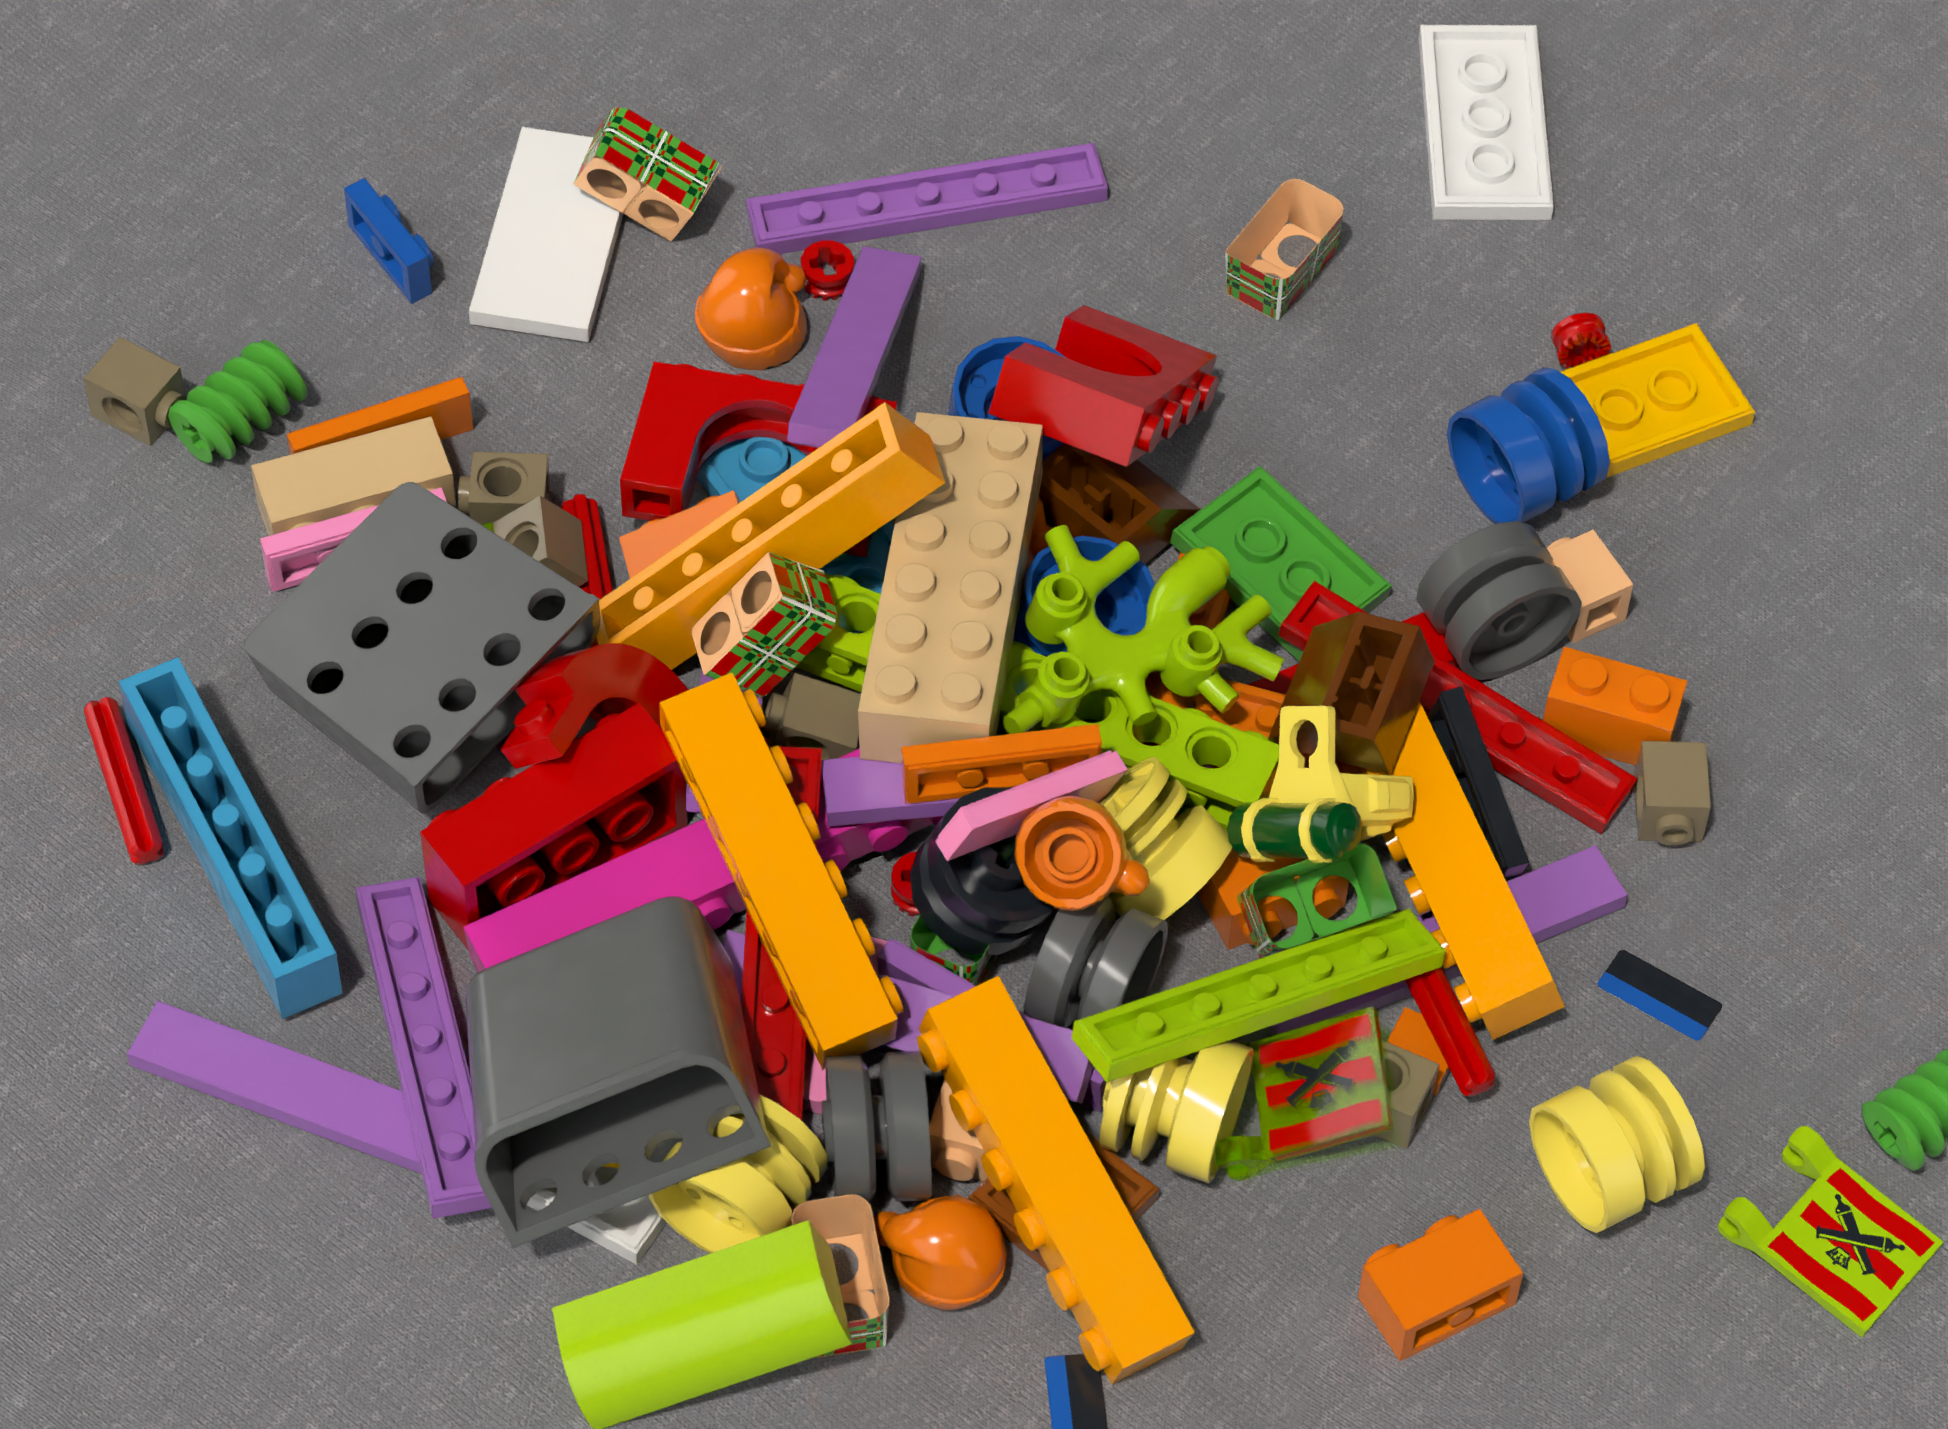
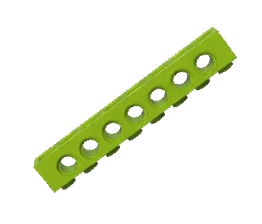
[795,573,1279,831]

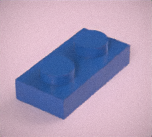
[344,178,434,304]

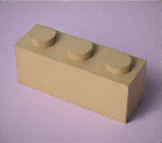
[251,416,456,536]

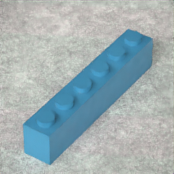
[119,657,343,1019]

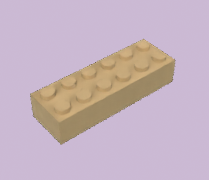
[858,412,1043,763]

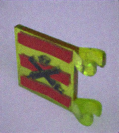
[1215,1006,1394,1181]

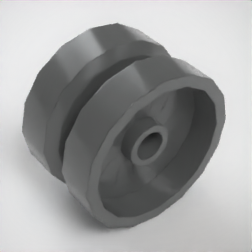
[1416,521,1582,680]
[1024,897,1168,1028]
[822,1050,931,1204]

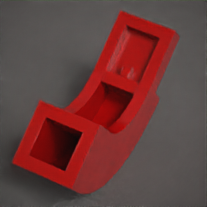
[501,643,688,769]

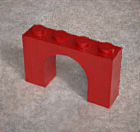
[989,305,1219,467]
[620,361,897,558]

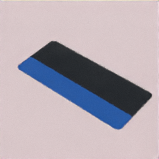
[1597,950,1722,1041]
[1044,1354,1107,1429]

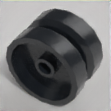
[910,787,1055,955]

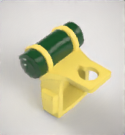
[1227,706,1414,863]

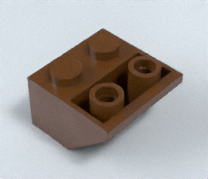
[1039,443,1201,564]
[1268,612,1435,775]

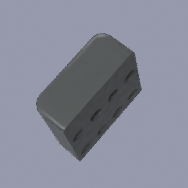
[244,482,600,813]
[465,896,771,1248]

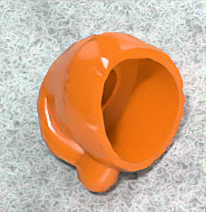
[694,247,807,370]
[1014,796,1150,911]
[873,1194,1008,1310]

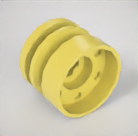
[1099,756,1232,920]
[1099,1040,1254,1183]
[1529,1055,1705,1233]
[648,1095,828,1253]

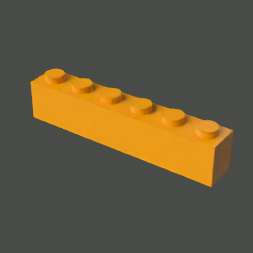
[596,402,945,670]
[659,672,903,1070]
[1360,700,1565,1040]
[917,976,1195,1384]

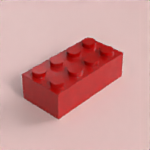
[420,702,687,950]

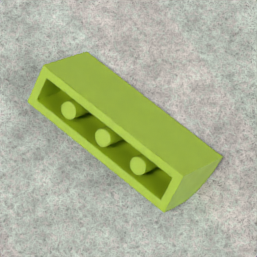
[552,1220,852,1429]

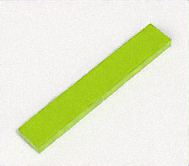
[1071,908,1446,1082]

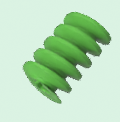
[168,340,308,464]
[1861,1048,1948,1171]

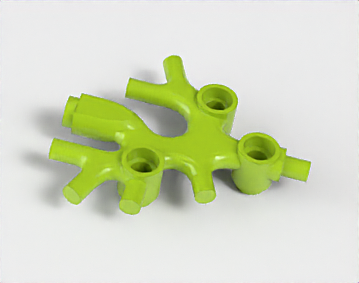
[1003,525,1284,734]

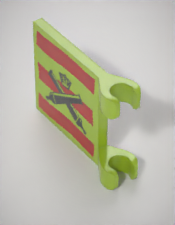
[1717,1126,1944,1338]

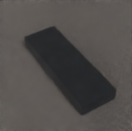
[1427,686,1529,881]

